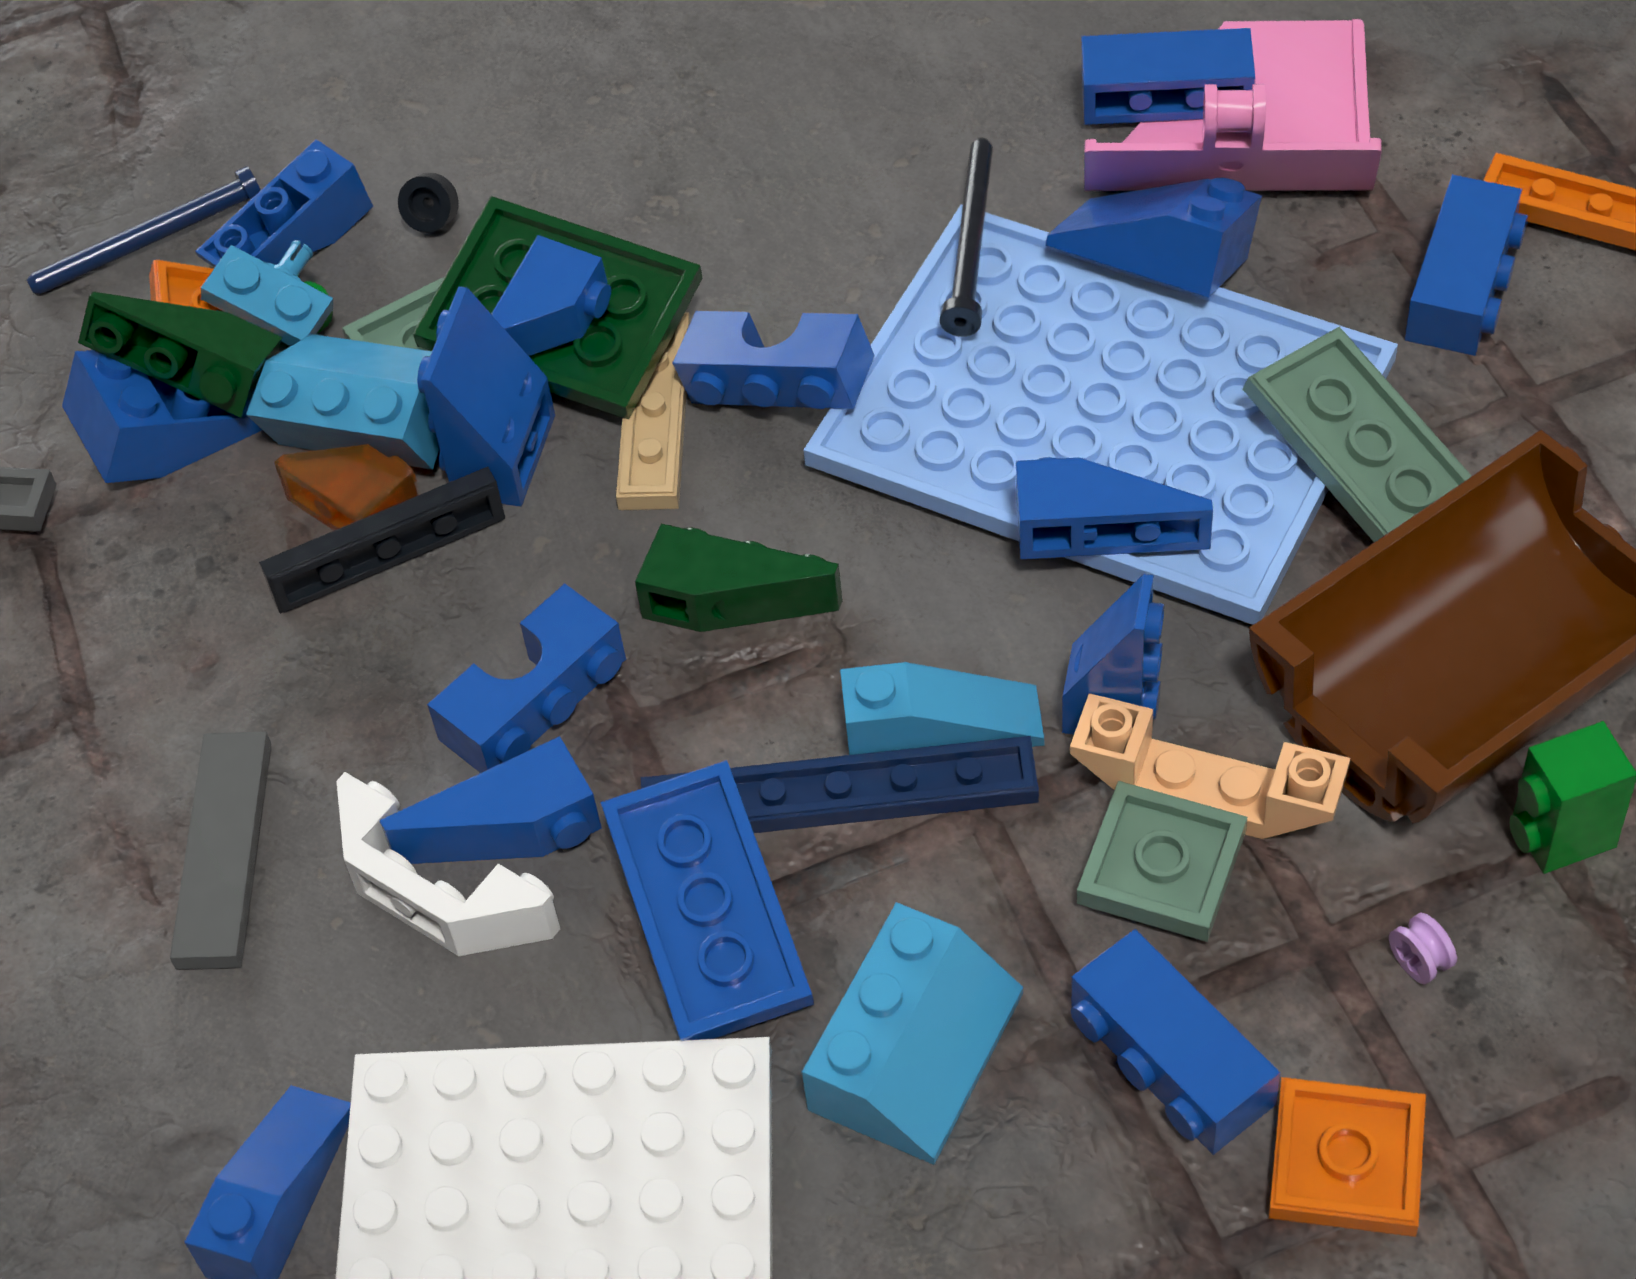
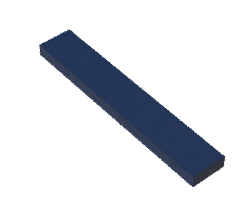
[641,736,1039,833]

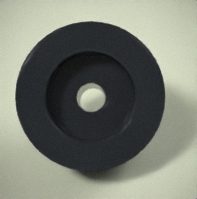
[398,173,459,232]

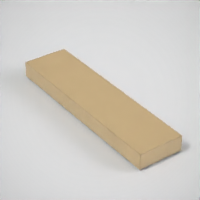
[616,312,690,510]

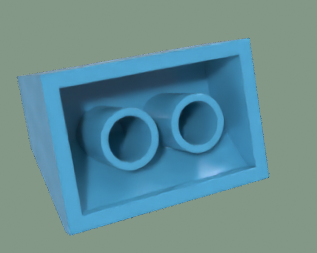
[246,334,440,469]
[802,902,1023,1165]

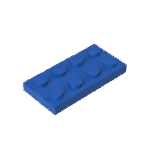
[600,760,814,1042]

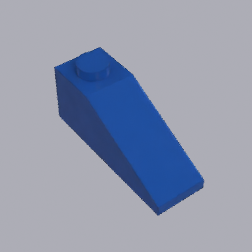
[1016,457,1213,559]
[380,736,602,864]
[184,1085,351,1279]

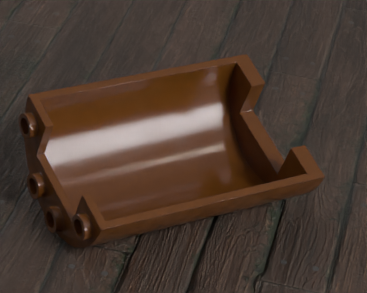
[1249,430,1636,824]

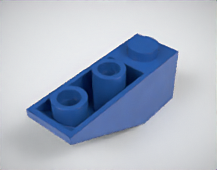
[195,139,373,268]
[1062,574,1164,735]

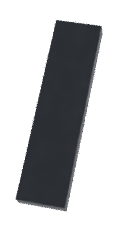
[259,466,506,614]

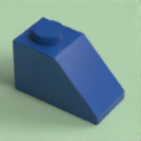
[491,235,611,356]

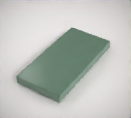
[1242,327,1472,542]

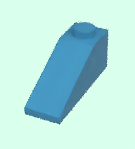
[840,662,1045,755]

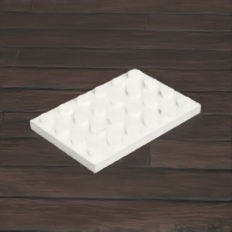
[336,1037,772,1279]

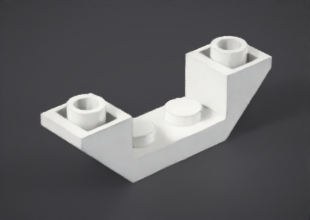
[337,772,560,956]

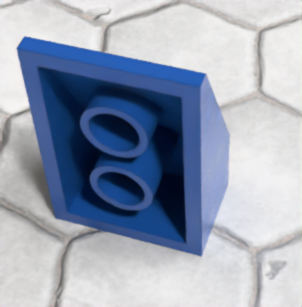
[1045,178,1262,298]

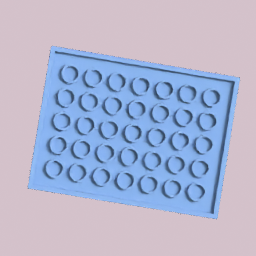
[804,204,1398,625]

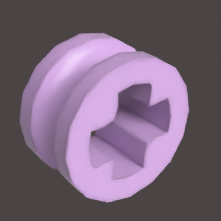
[1389,912,1457,984]

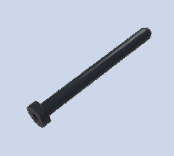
[939,138,993,337]

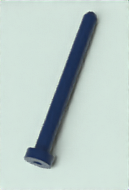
[26,166,261,294]

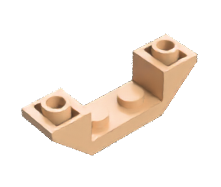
[1070,693,1350,839]

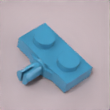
[201,240,333,346]

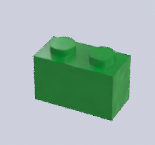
[1509,721,1636,874]

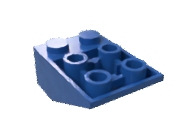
[417,286,555,507]
[62,350,262,483]

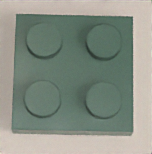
[1077,781,1248,942]

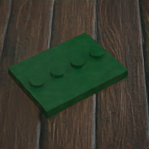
[413,196,703,420]

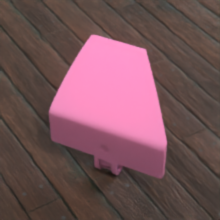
[1084,19,1382,191]

